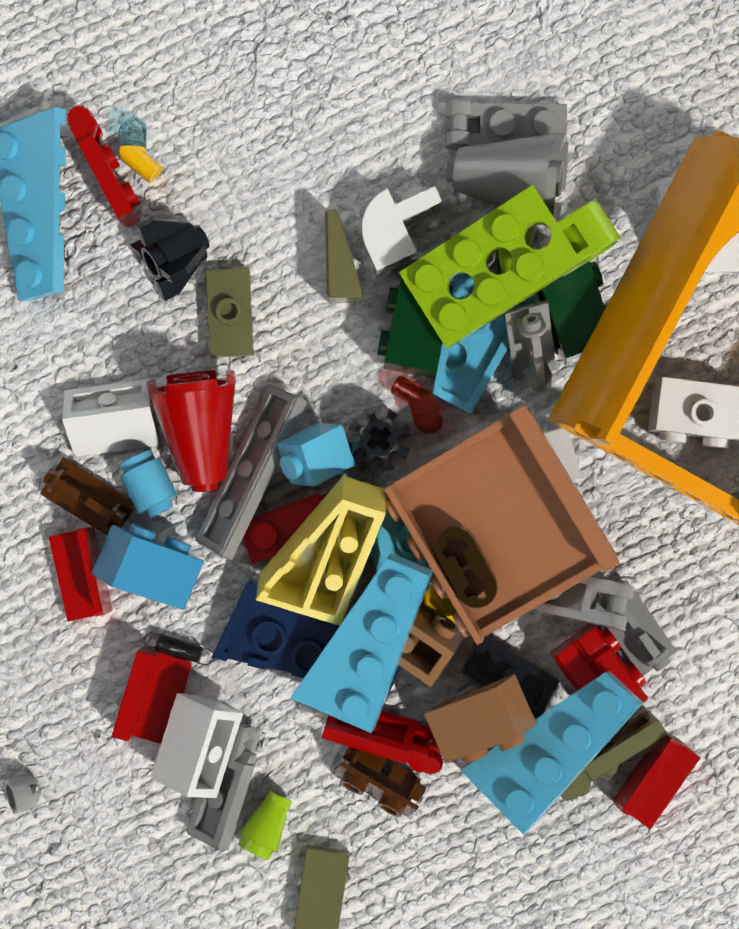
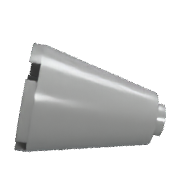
[446,133,569,222]

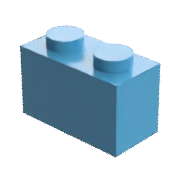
[91,523,204,610]

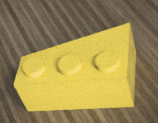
[255,476,386,626]

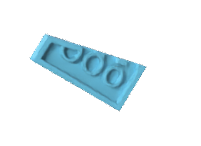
[0,107,66,302]
[291,553,433,733]
[460,671,643,834]

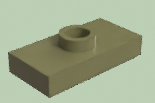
[206,268,254,358]

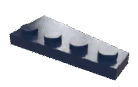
[211,578,402,696]

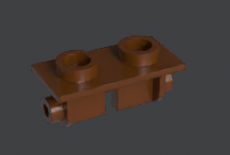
[40,457,135,535]
[333,747,426,817]

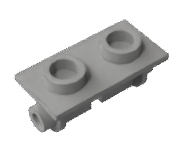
[504,300,556,392]
[595,580,677,676]

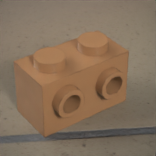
[398,605,464,687]
[424,674,537,764]

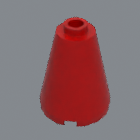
[146,370,236,492]

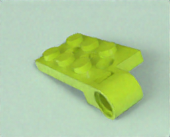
[399,184,621,349]

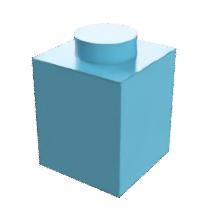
[276,423,355,487]

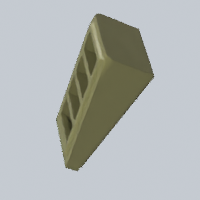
[325,209,363,304]

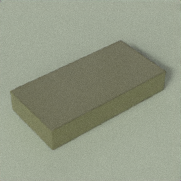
[294,845,350,929]

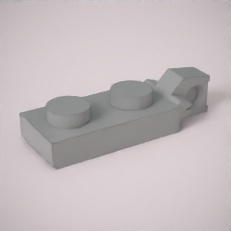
[186,723,260,851]

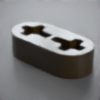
[435,525,498,608]

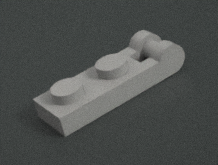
[445,100,567,150]
[532,576,635,631]

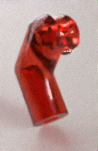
[391,375,443,434]

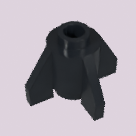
[130,217,210,301]

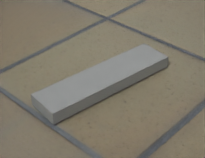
[195,384,308,560]

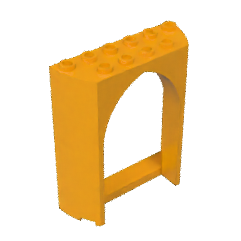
[547,131,739,525]

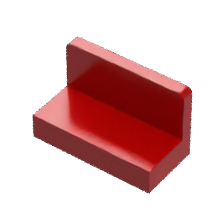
[49,527,113,622]
[111,647,192,744]
[612,734,701,830]

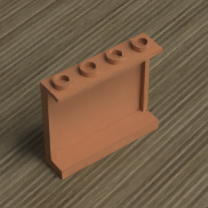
[384,404,620,645]

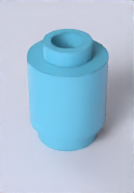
[119,450,178,518]

